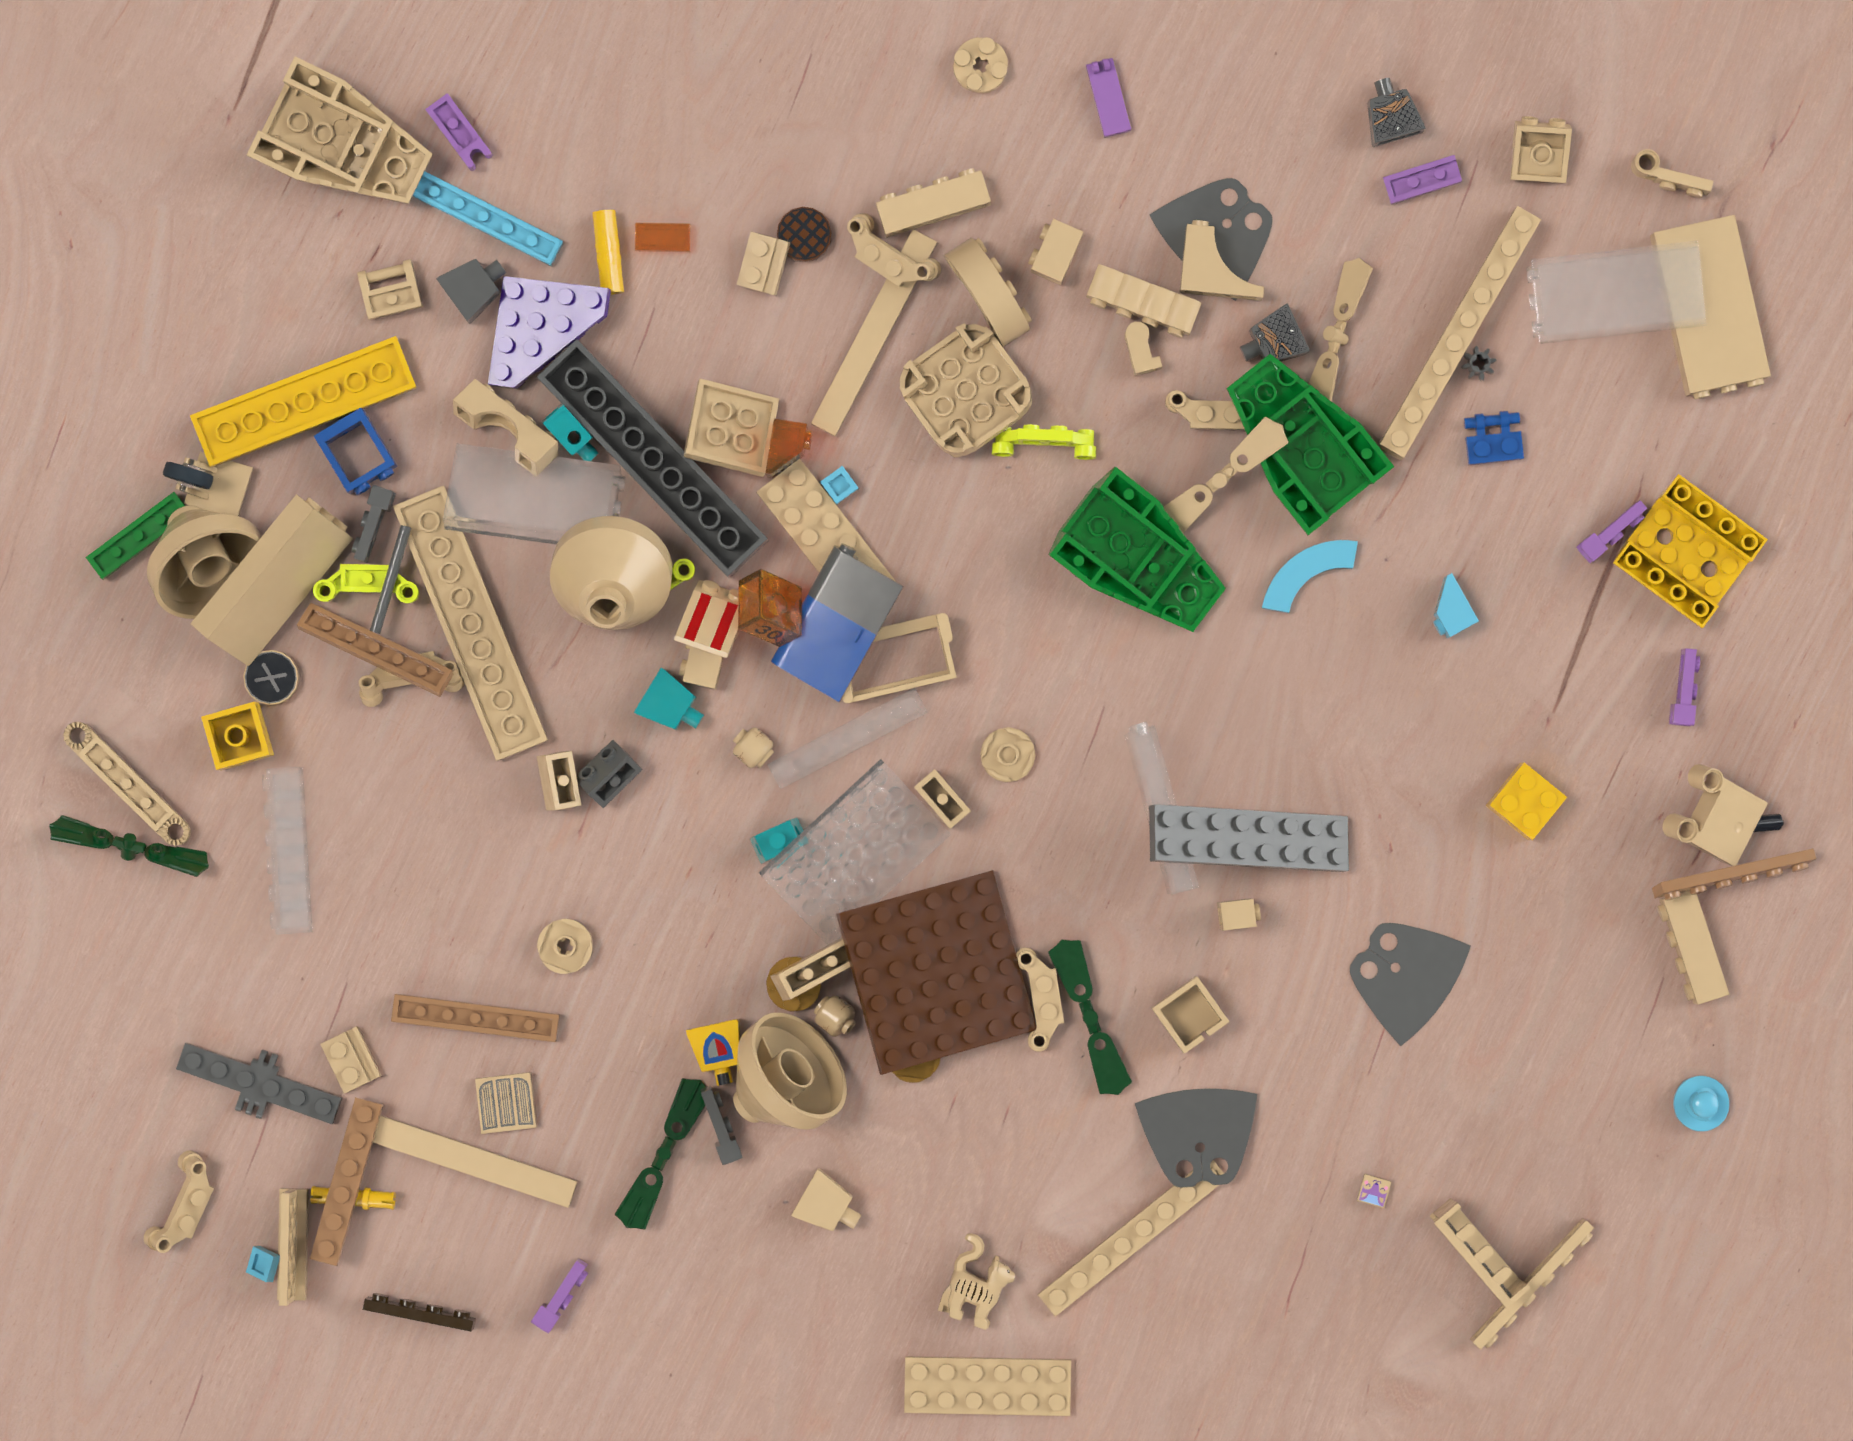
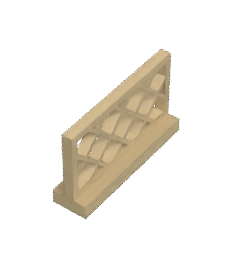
[277,1188,309,1306]

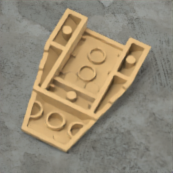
[247,56,433,204]

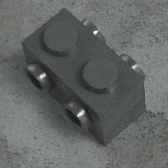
[576,740,643,808]

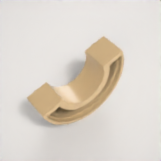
[943,237,1032,347]

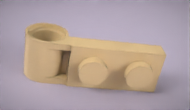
[1631,149,1714,198]

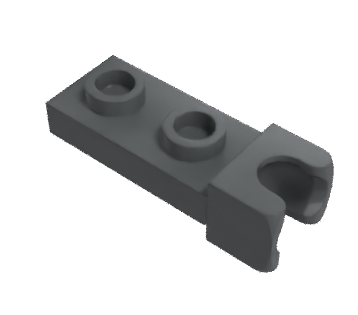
[352,485,396,563]
[700,1086,743,1165]

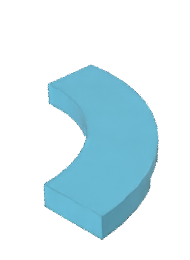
[1262,540,1358,613]

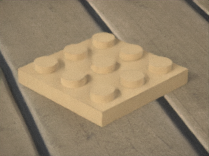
[683,378,779,477]

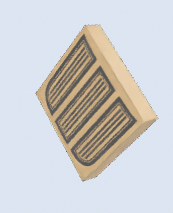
[475,1072,537,1134]

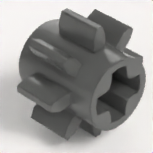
[1461,346,1497,381]

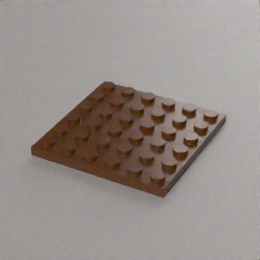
[836,870,1036,1075]

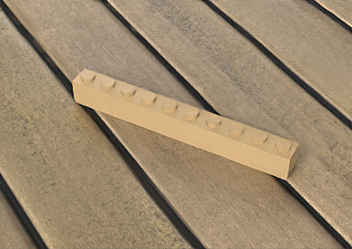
[1378,206,1541,461]

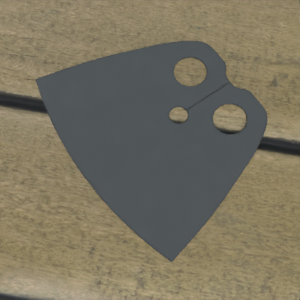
[1150,178,1272,301]
[1350,923,1471,1046]
[1135,1089,1257,1188]

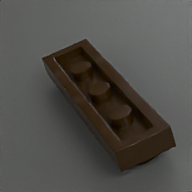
[362,1293,476,1332]

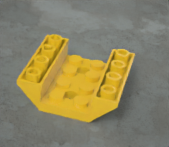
[1613,474,1768,628]

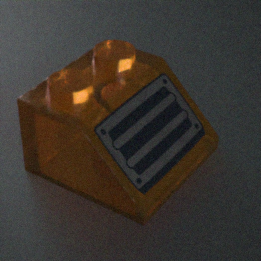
[765,418,813,479]

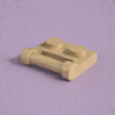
[357,259,423,320]

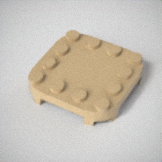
[899,323,1032,458]

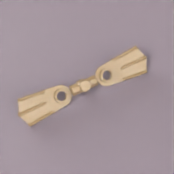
[1309,258,1373,401]
[1164,417,1288,533]

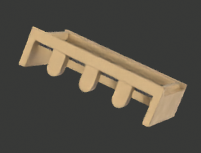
[1430,1198,1531,1309]

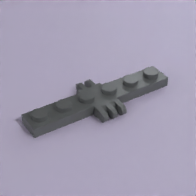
[176,1043,342,1124]

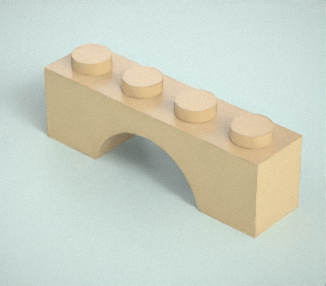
[453,379,558,477]

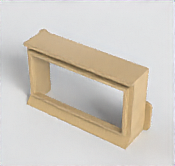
[842,613,957,703]

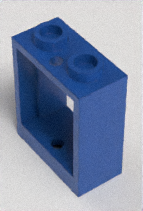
[314,408,398,495]

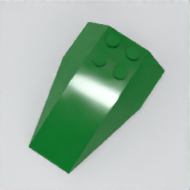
[1226,354,1394,536]
[1048,467,1226,632]

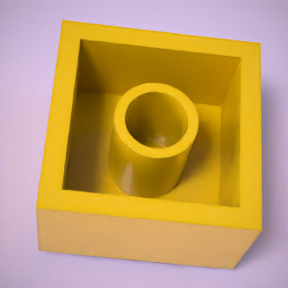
[201,701,274,771]
[1486,762,1567,840]

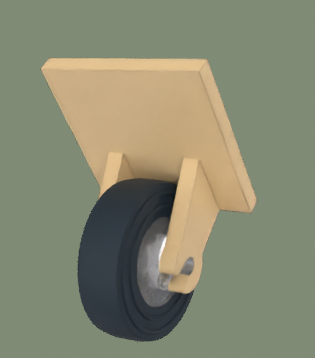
[163,451,253,516]

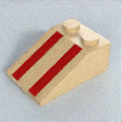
[674,580,751,658]

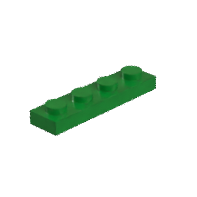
[85,492,185,580]

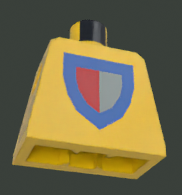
[686,1019,740,1086]

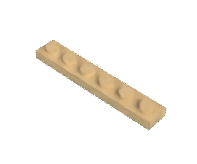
[1470,1218,1594,1350]

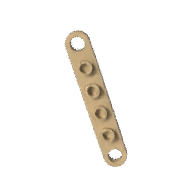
[63,722,191,846]

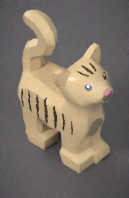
[938,1233,1015,1330]

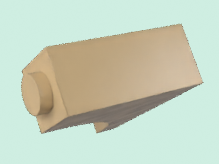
[1179,220,1264,301]

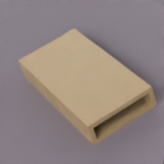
[1650,215,1771,399]
[191,494,353,666]

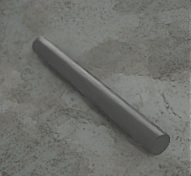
[370,525,411,634]

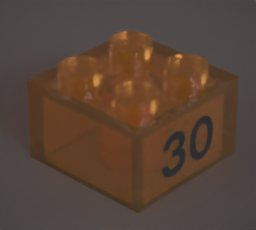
[738,569,802,647]

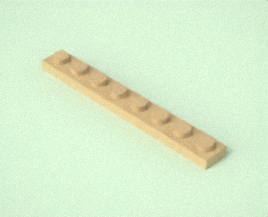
[1038,1160,1224,1317]

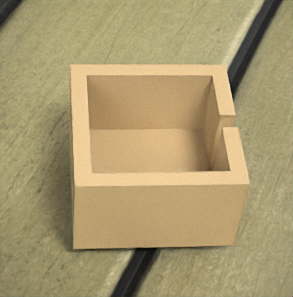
[1151,976,1230,1054]

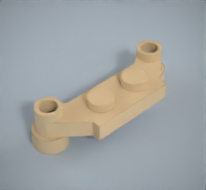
[847,213,941,287]
[1165,390,1245,430]
[359,651,464,707]
[1016,947,1064,1052]
[144,1150,214,1253]

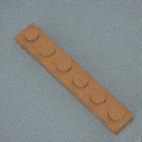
[297,603,454,697]
[1652,848,1817,901]
[391,994,560,1042]
[310,1097,383,1266]

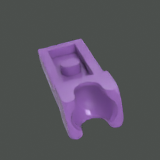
[425,93,493,171]
[1576,500,1647,563]
[1669,648,1700,726]
[531,1259,588,1333]

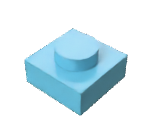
[820,466,859,505]
[246,1246,280,1282]

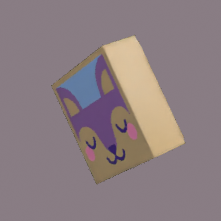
[1357,1174,1391,1208]

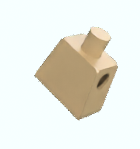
[791,1168,861,1231]

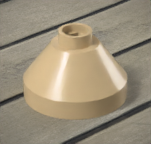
[147,505,262,619]
[550,516,672,630]
[733,1013,847,1130]

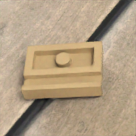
[737,232,790,295]
[320,1026,381,1094]

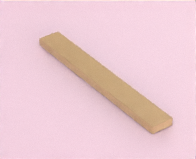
[811,229,937,437]
[373,1115,578,1208]

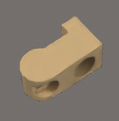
[1125,322,1162,376]

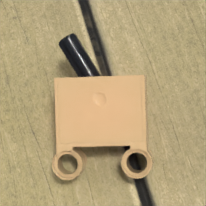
[1663,764,1784,866]

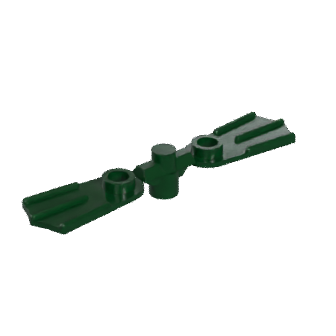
[49,815,209,877]
[1048,939,1132,1095]
[615,1078,706,1230]

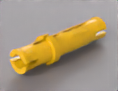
[310,1186,396,1210]

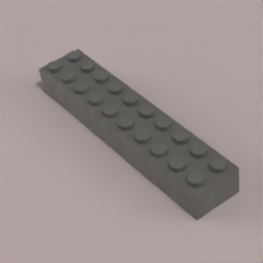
[537,339,769,578]

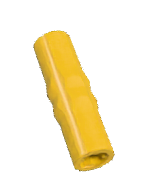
[592,210,624,295]

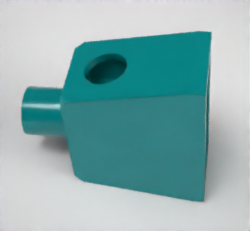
[541,404,599,464]
[634,668,704,730]
[750,818,808,864]

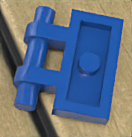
[1464,411,1524,465]

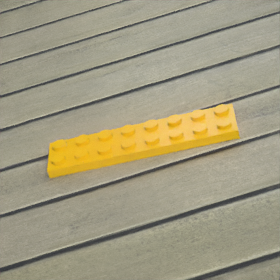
[190,336,417,467]

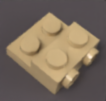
[1510,116,1572,183]

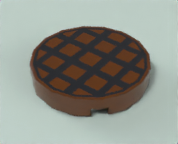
[777,207,832,262]

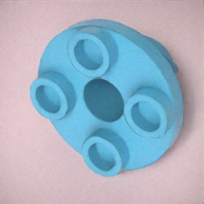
[1673,1076,1729,1131]

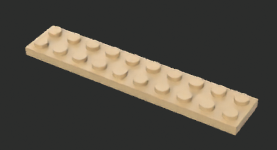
[393,485,548,761]

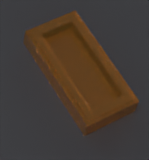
[635,223,691,252]

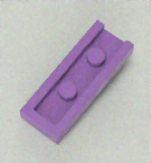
[1086,58,1131,138]
[1383,155,1462,205]

